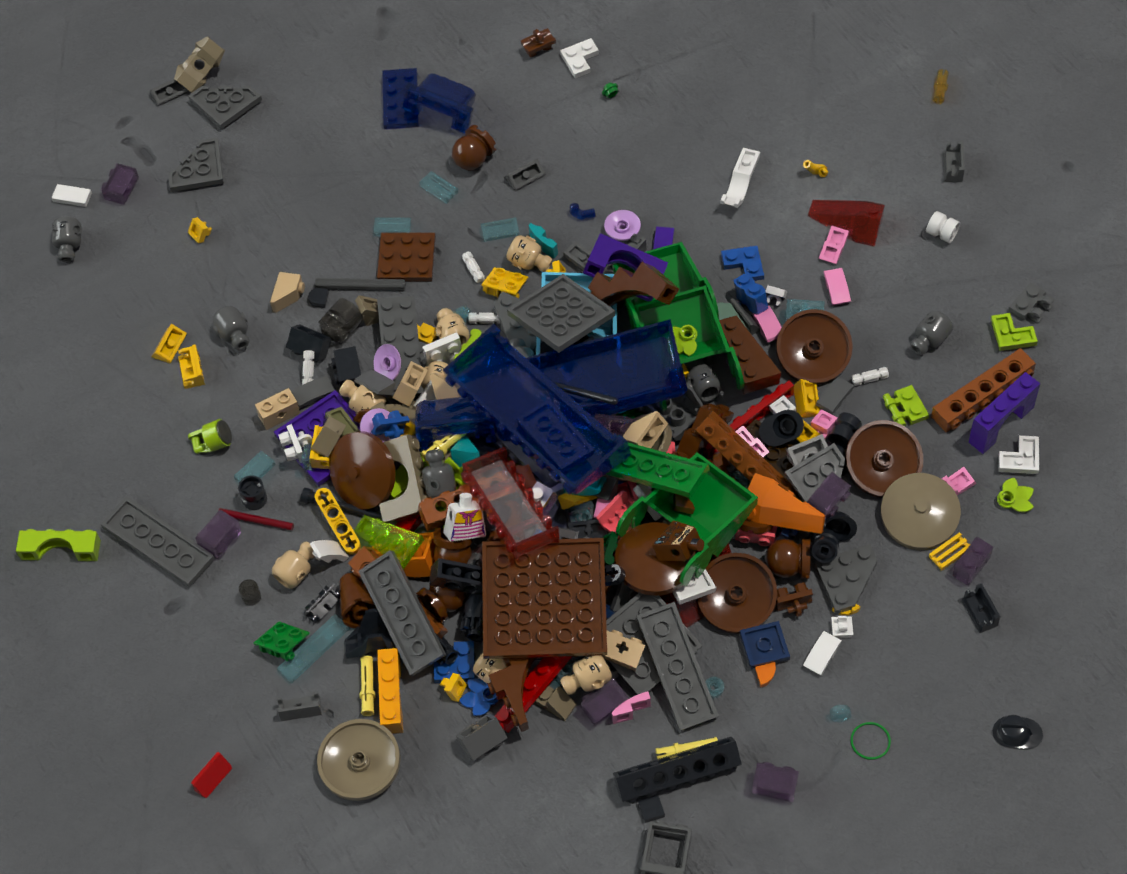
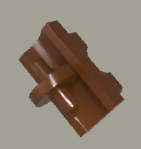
[521,28,556,58]
[776,582,813,617]

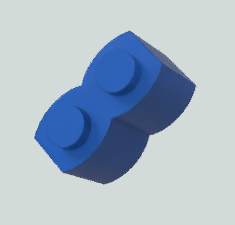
[734,274,768,315]

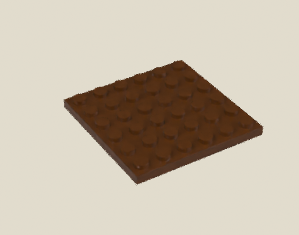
[482,538,607,659]

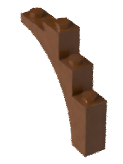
[588,262,679,307]
[655,404,734,489]
[487,657,536,732]

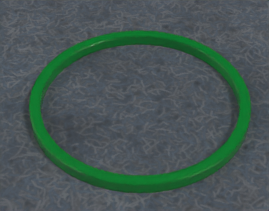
[851,722,891,760]

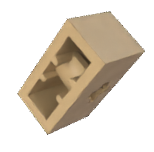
[255,388,300,430]
[602,630,645,671]

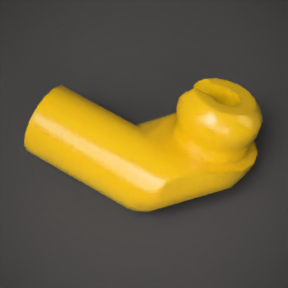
[803,160,828,177]

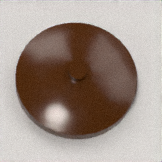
[776,309,853,384]
[845,420,923,498]
[330,431,395,509]
[615,522,695,596]
[697,553,777,633]

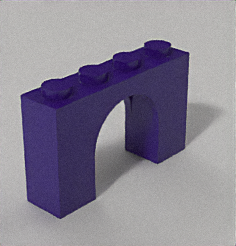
[583,233,668,301]
[968,372,1040,454]

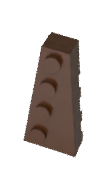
[719,315,781,394]

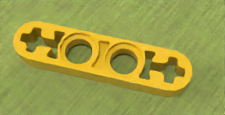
[315,488,361,555]

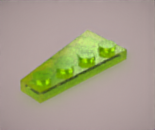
[354,515,424,570]

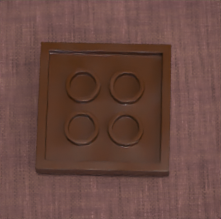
[377,233,436,282]

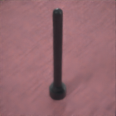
[534,374,618,405]
[300,487,383,521]

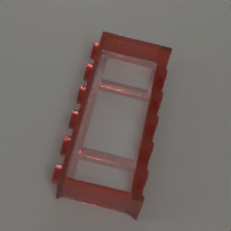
[461,447,560,559]

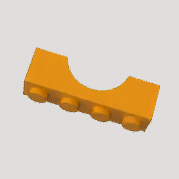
[377,648,403,734]

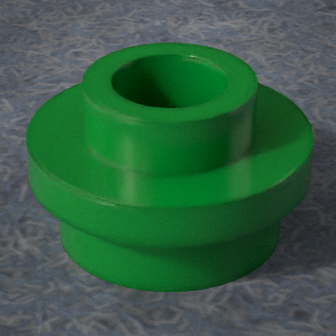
[602,83,619,99]

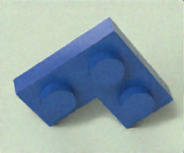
[721,246,764,281]
[434,641,475,683]

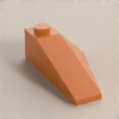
[747,473,825,534]
[358,532,436,578]

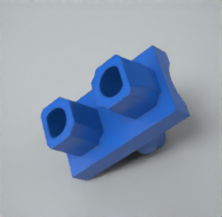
[371,410,410,440]

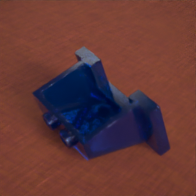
[403,73,476,133]

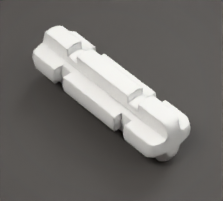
[462,251,485,283]
[468,313,500,324]
[302,350,314,385]
[851,367,889,386]

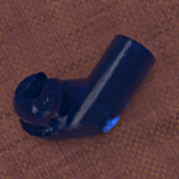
[569,203,596,220]

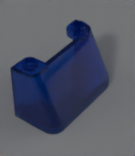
[415,394,496,450]

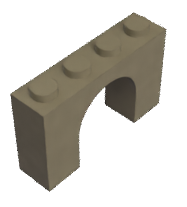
[379,435,429,523]

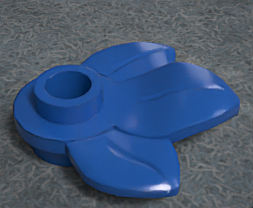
[459,678,499,716]

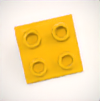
[481,267,528,298]

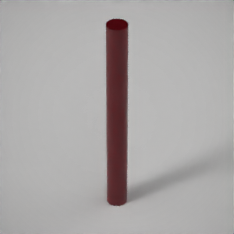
[218,508,294,531]

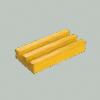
[929,532,973,571]

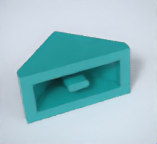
[450,436,481,470]

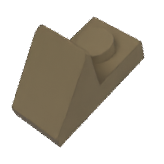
[355,295,379,326]
[311,416,346,458]
[534,686,577,721]

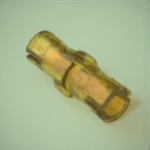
[933,69,949,104]

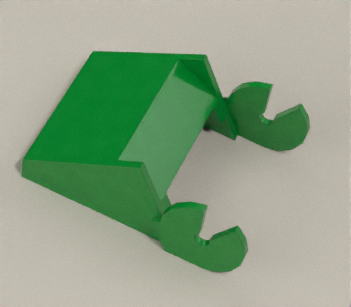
[612,242,719,343]
[634,285,744,412]
[616,452,758,586]

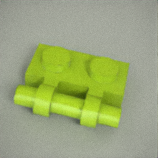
[883,385,929,426]

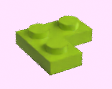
[991,313,1038,351]

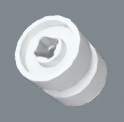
[926,211,960,243]

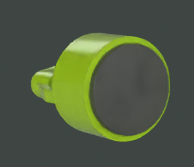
[188,419,232,454]

